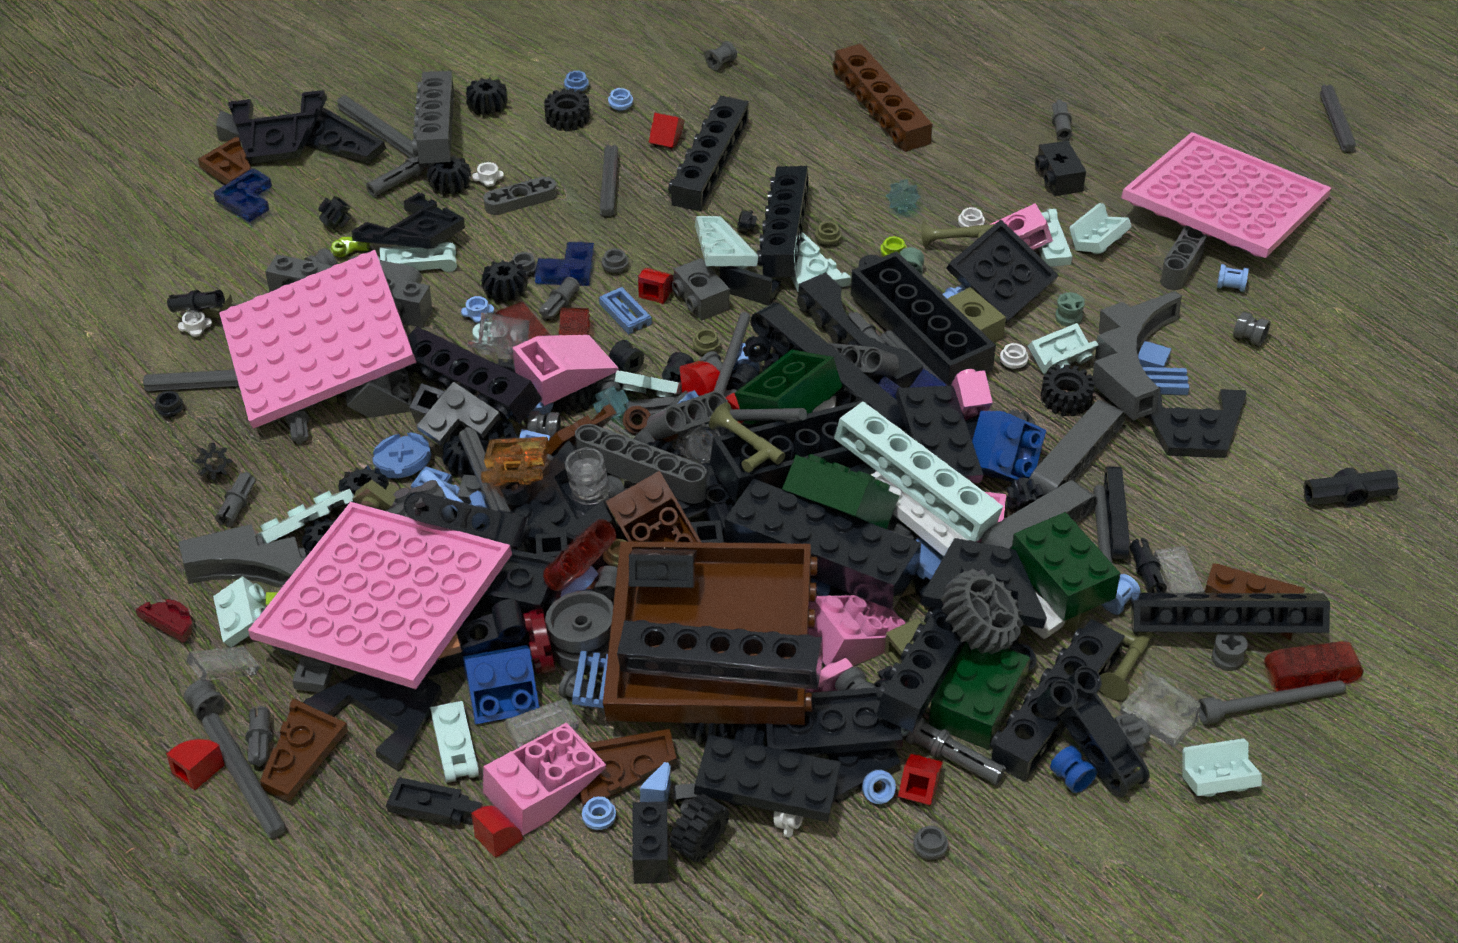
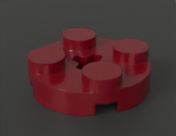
[524,608,556,674]

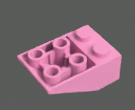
[512,335,619,406]
[809,595,906,666]
[483,722,606,836]

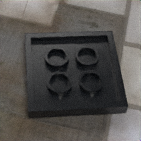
[946,219,1059,325]

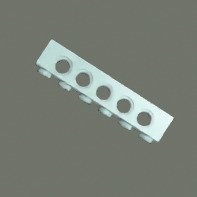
[834,402,1003,542]

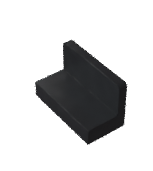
[720,266,780,306]
[629,548,697,588]

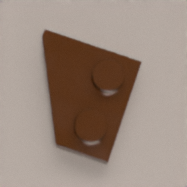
[198,136,253,189]
[542,404,616,456]

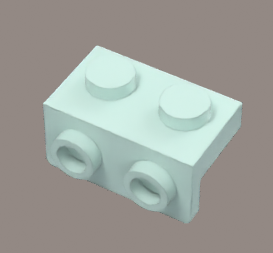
[1070,203,1131,254]
[1028,323,1099,375]
[213,576,266,648]
[1182,738,1262,797]

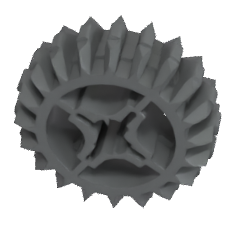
[941,569,1023,655]

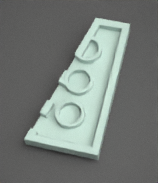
[695,216,758,269]

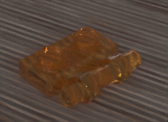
[481,437,550,486]

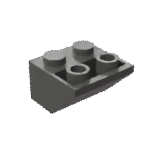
[345,367,413,418]

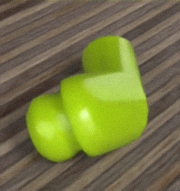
[331,236,370,258]

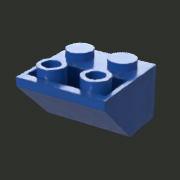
[972,411,1046,482]
[463,645,540,724]

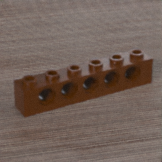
[833,44,933,152]

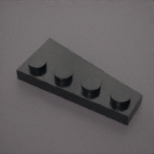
[305,107,386,164]

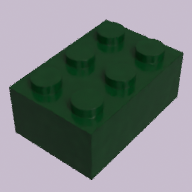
[735,350,842,426]
[782,454,899,529]
[1011,512,1121,621]
[929,642,1030,750]

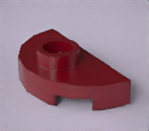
[135,599,193,643]

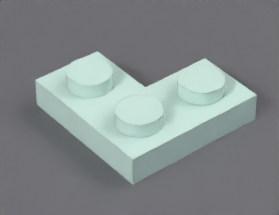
[615,370,682,397]

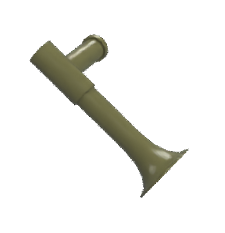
[921,221,995,249]
[709,403,785,473]
[1099,625,1153,700]

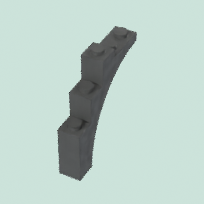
[1092,291,1182,420]
[178,524,306,588]

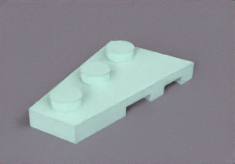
[791,232,851,291]
[255,489,353,544]

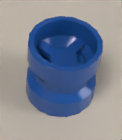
[1050,746,1097,793]

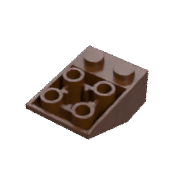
[606,471,701,542]

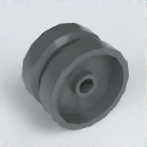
[545,591,613,672]

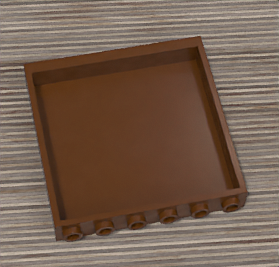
[603,542,818,725]

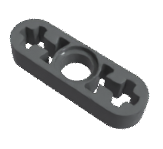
[484,177,556,215]

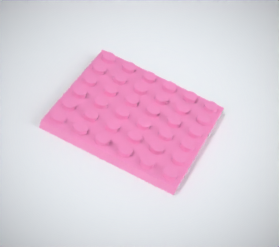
[1121,132,1331,258]
[219,250,416,429]
[248,502,512,689]

